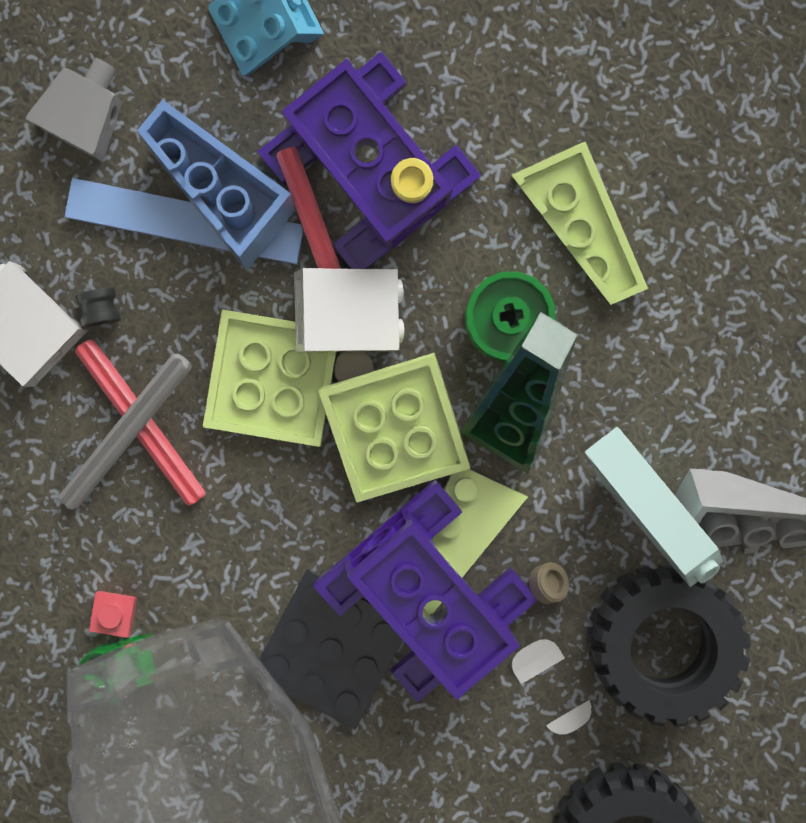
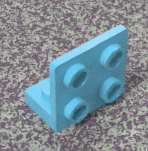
[208,0,324,75]

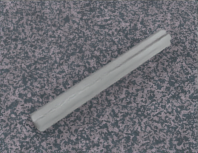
[59,353,192,510]

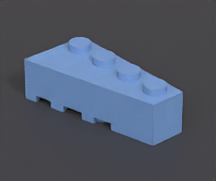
[137,100,296,271]

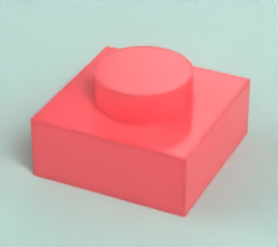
[89,591,137,638]

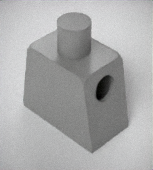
[25,57,123,162]

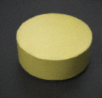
[391,158,433,203]

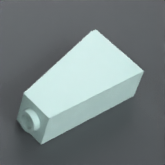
[585,427,723,587]

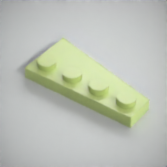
[512,142,648,305]
[424,469,528,614]

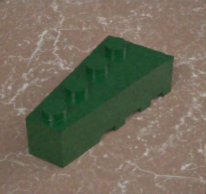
[460,312,578,474]

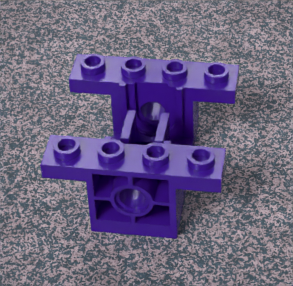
[257,51,481,269]
[313,480,538,703]

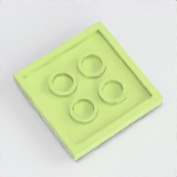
[203,309,337,447]
[318,353,471,503]

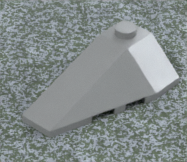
[675,469,806,554]

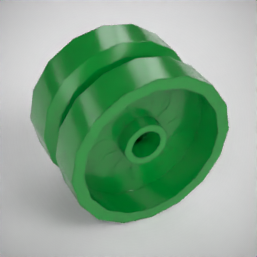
[464,271,555,362]

